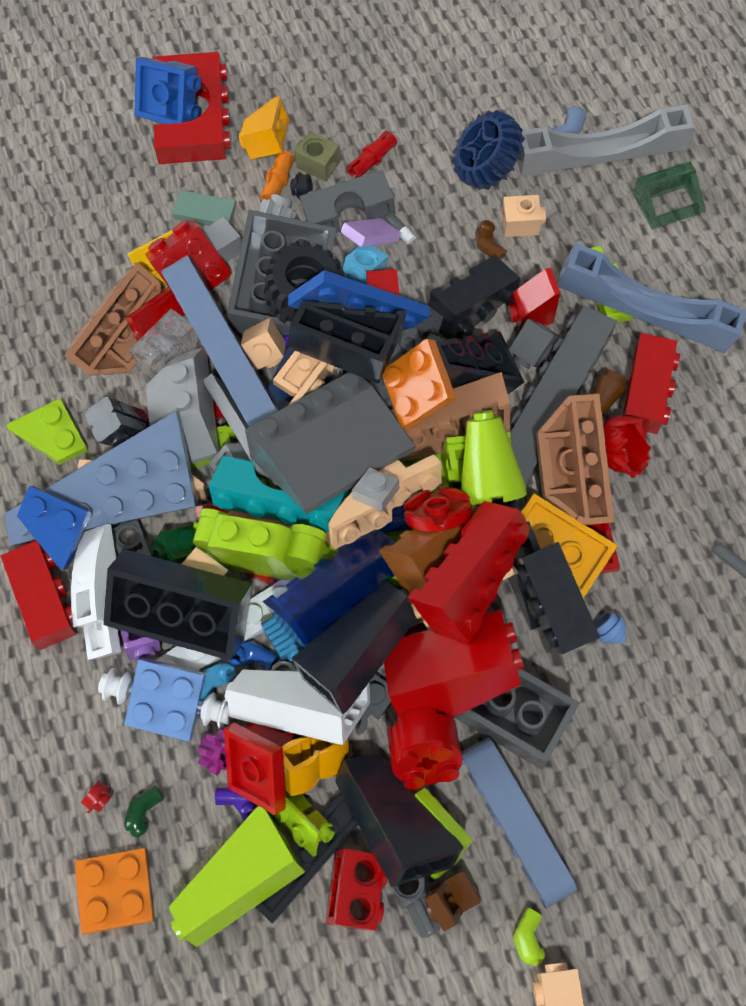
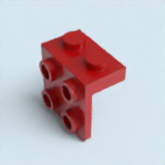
[145,219,231,291]

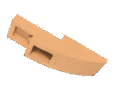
[328,455,442,550]

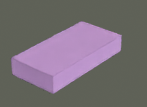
[341,218,401,247]

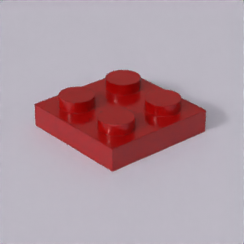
[224,723,286,816]

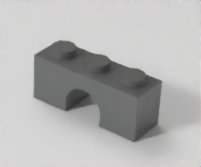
[300,170,396,233]

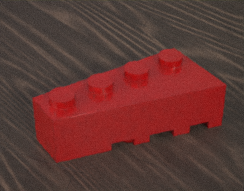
[408,501,530,644]

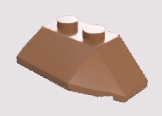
[64,262,161,376]
[536,394,614,525]

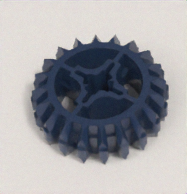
[452,110,525,190]

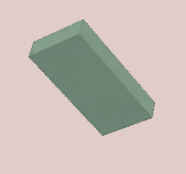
[172,190,237,225]

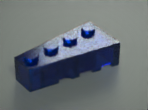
[262,529,396,648]

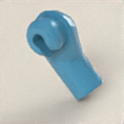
[201,662,237,701]

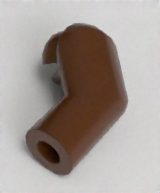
[475,220,507,260]

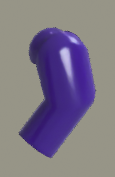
[215,788,258,821]

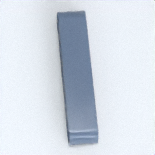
[461,737,577,909]

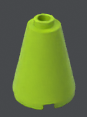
[461,410,527,505]

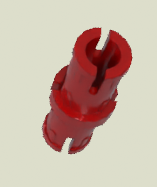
[346,130,397,178]

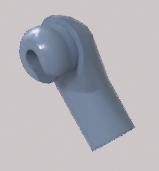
[552,106,586,134]

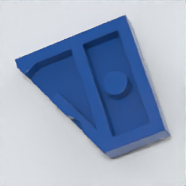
[17,486,92,570]

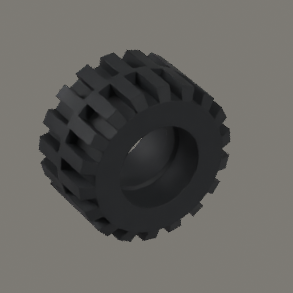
[264,242,344,324]

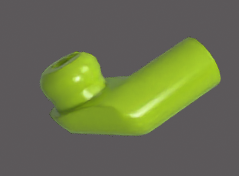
[513,907,545,966]

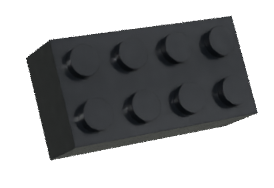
[103,549,252,661]

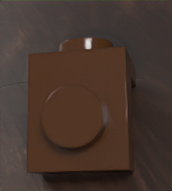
[425,870,481,932]

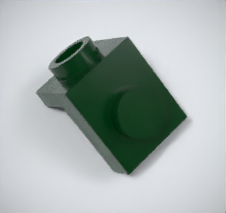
[151,524,199,564]

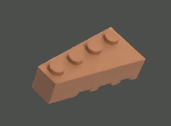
[390,372,510,462]

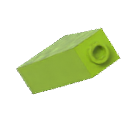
[169,806,305,947]

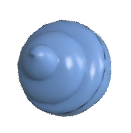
[594,610,627,644]

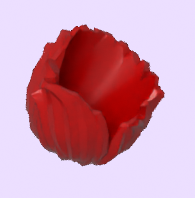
[603,415,651,478]

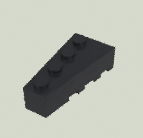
[436,331,524,395]

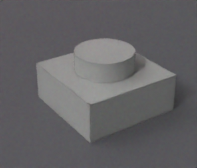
[352,467,400,511]

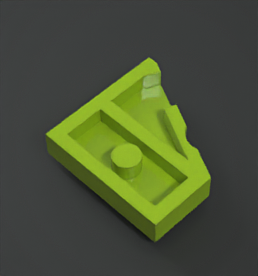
[6,398,88,465]

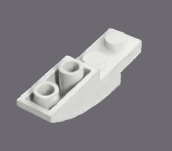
[71,524,121,660]

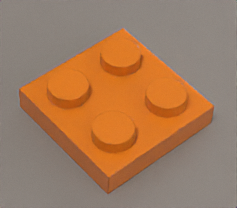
[382,339,457,430]
[74,848,155,935]

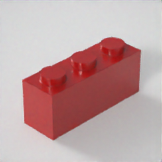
[623,333,680,434]
[0,541,77,651]

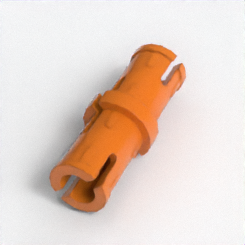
[259,150,295,200]

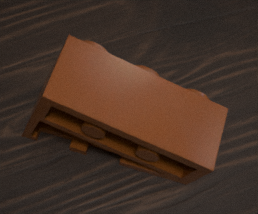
[379,505,479,595]

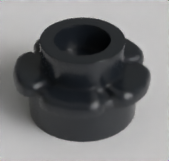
[290,172,313,201]

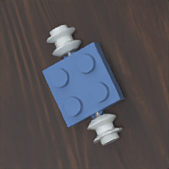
[98,658,232,742]

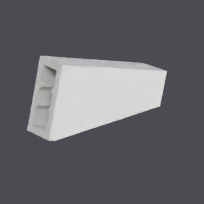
[225,670,370,745]

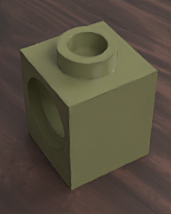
[294,131,340,182]

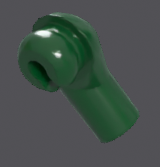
[123,785,164,837]

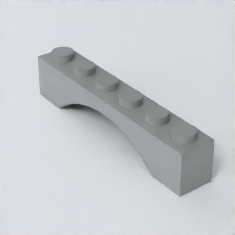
[518,104,695,176]

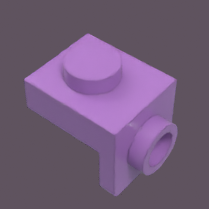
[121,630,161,660]

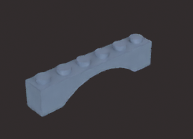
[557,243,746,353]

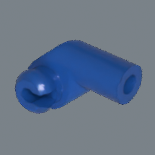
[228,641,278,671]

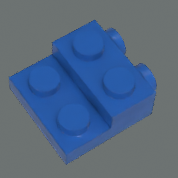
[134,57,201,124]

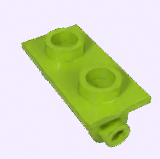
[271,789,335,857]

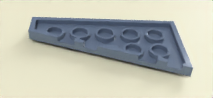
[4,411,198,546]

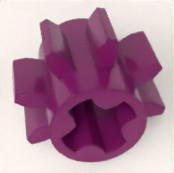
[197,729,227,776]

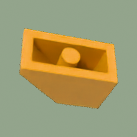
[239,96,290,160]

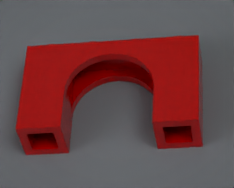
[152,52,231,164]

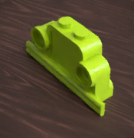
[193,509,356,588]

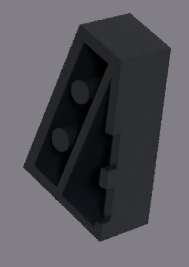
[429,255,520,340]
[288,301,407,384]
[514,542,600,654]

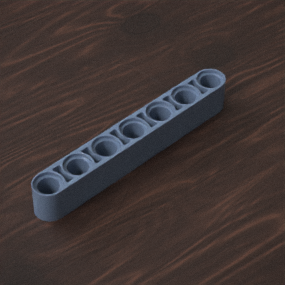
[161,255,279,427]

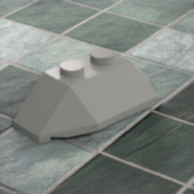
[146,346,219,464]

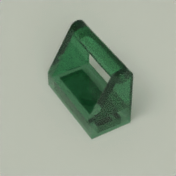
[633,161,706,230]

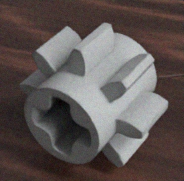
[258,194,297,219]

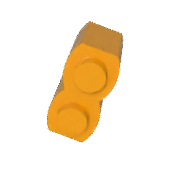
[282,736,349,796]

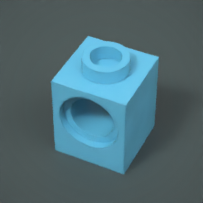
[342,246,389,284]

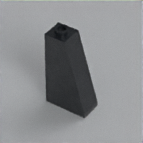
[292,581,417,714]
[335,753,463,887]

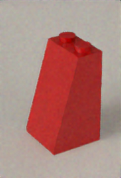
[384,610,524,717]

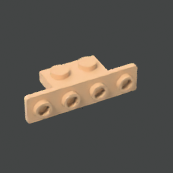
[273,351,338,405]

